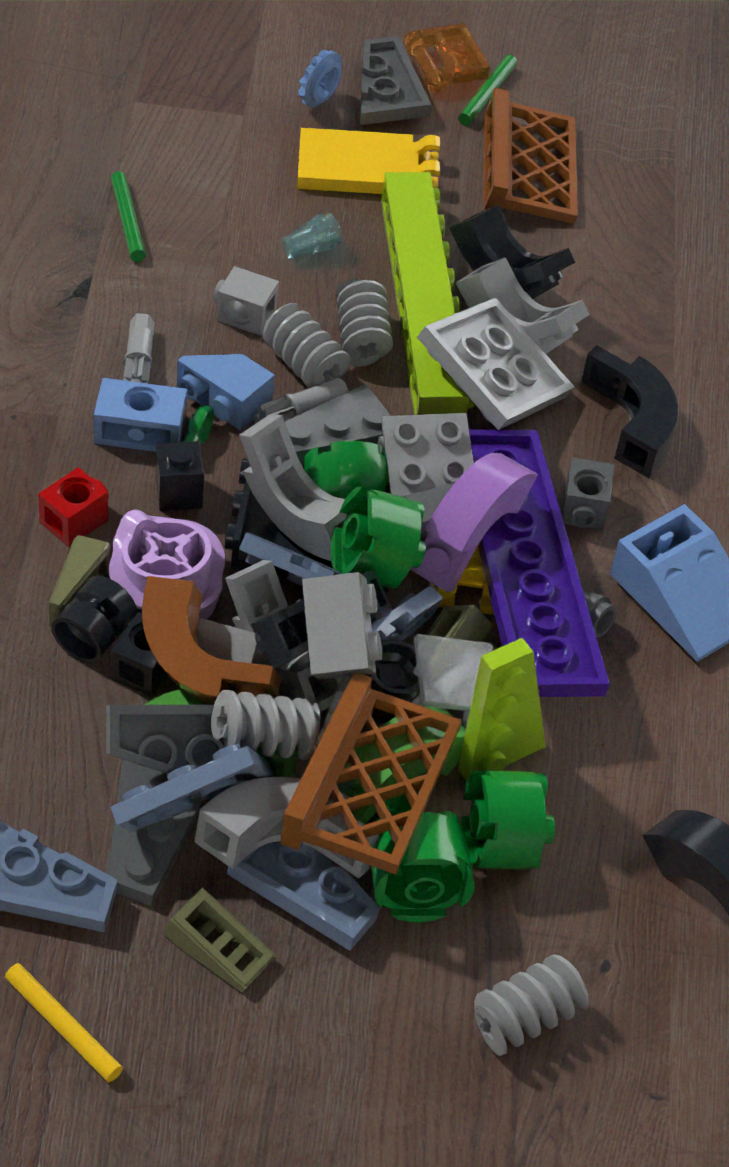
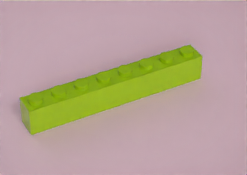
[381,172,475,415]

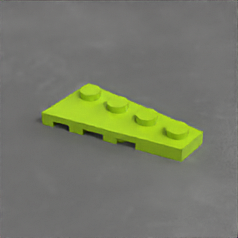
[458,638,546,781]

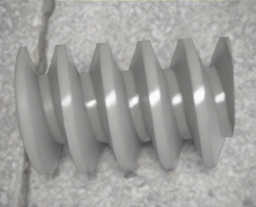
[336,279,393,367]
[263,303,351,388]
[211,690,320,760]
[474,954,589,1056]

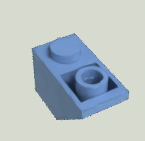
[177,354,275,431]

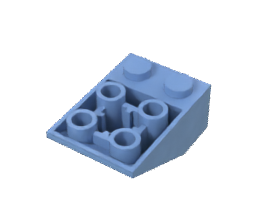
[610,504,729,662]

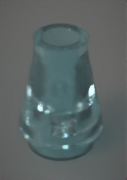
[281,213,343,259]

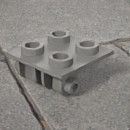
[378,413,474,498]

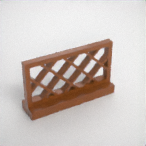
[482,88,578,224]
[280,672,462,874]

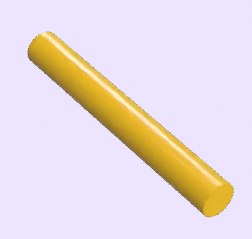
[5,963,123,1083]

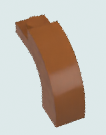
[142,576,281,705]

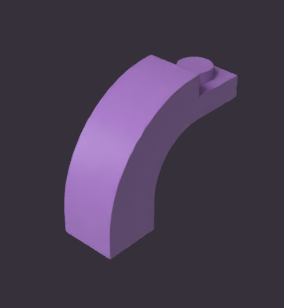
[410,453,538,592]

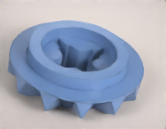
[298,49,342,108]

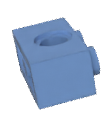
[93,378,187,452]

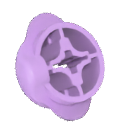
[109,509,225,620]

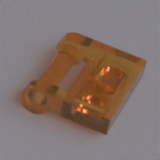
[403,23,490,93]

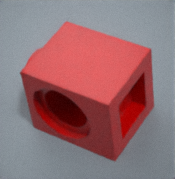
[38,467,109,547]

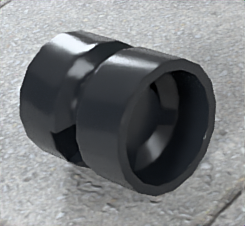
[51,576,137,663]
[365,639,426,723]

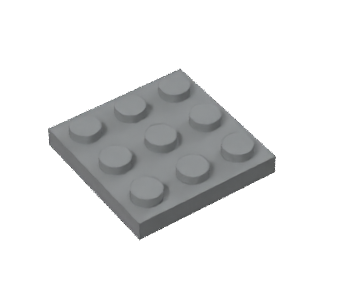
[417,298,575,430]

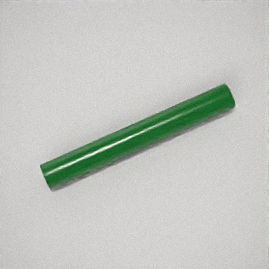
[458,54,517,126]
[111,171,146,262]

